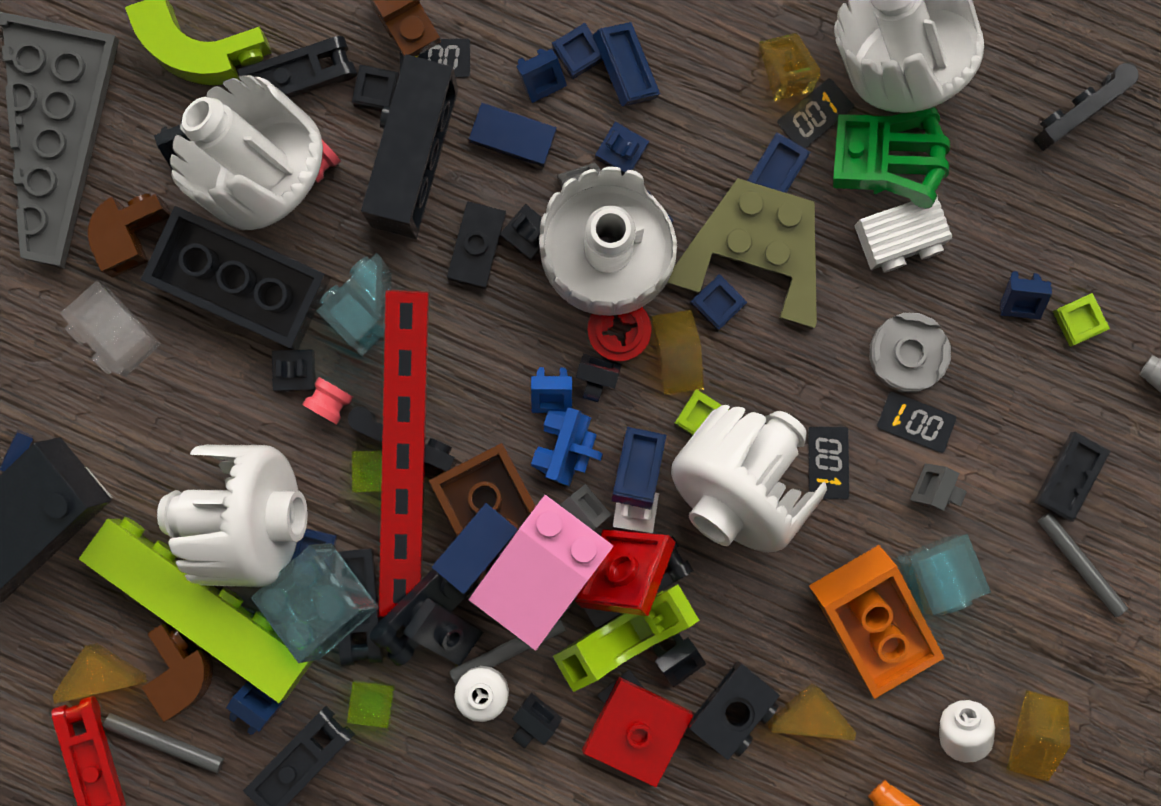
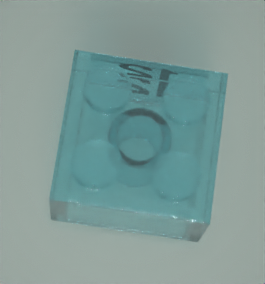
[251,543,379,664]

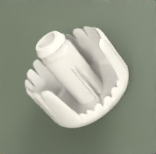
[834,0,984,113]
[170,75,323,230]
[539,167,677,316]
[671,405,827,552]
[157,444,308,587]

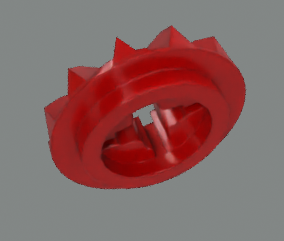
[587,307,652,361]

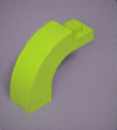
[125,0,272,85]
[553,584,700,692]

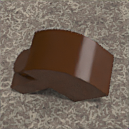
[370,0,441,57]
[88,194,171,278]
[141,623,213,722]

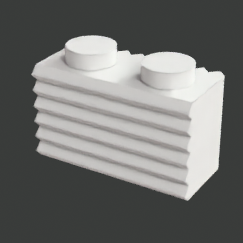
[855,196,952,273]

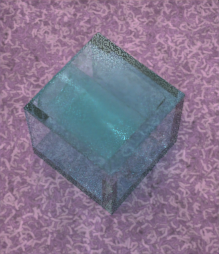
[897,534,991,615]

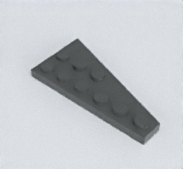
[0,12,119,269]

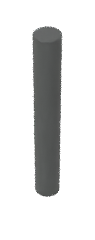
[1037,512,1128,617]
[449,619,566,685]
[103,713,224,774]

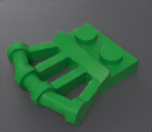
[833,107,950,209]

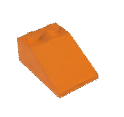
[809,545,944,699]

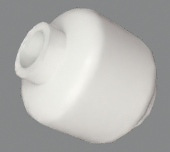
[454,666,509,722]
[939,700,995,763]

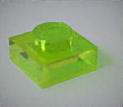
[352,451,382,493]
[347,680,395,728]

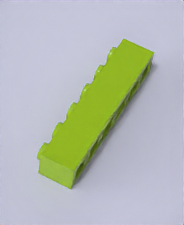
[79,517,315,703]

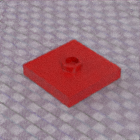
[575,529,676,616]
[582,677,694,787]

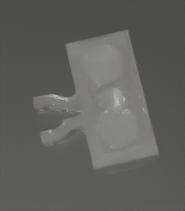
[60,280,161,377]

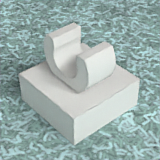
[612,493,659,533]

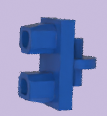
[531,408,603,486]

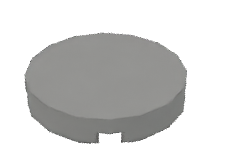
[869,313,951,392]

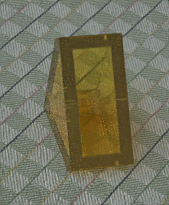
[759,32,820,101]
[652,310,704,395]
[53,643,147,704]
[767,683,856,740]
[1007,690,1071,781]

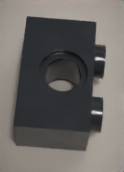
[688,661,780,760]

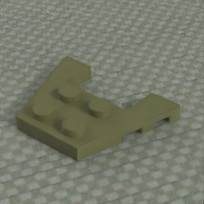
[667,178,817,329]

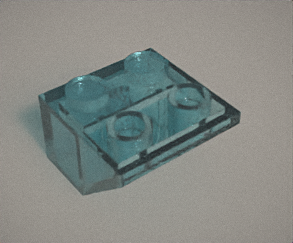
[317,253,392,356]

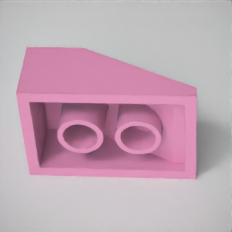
[469,495,613,651]

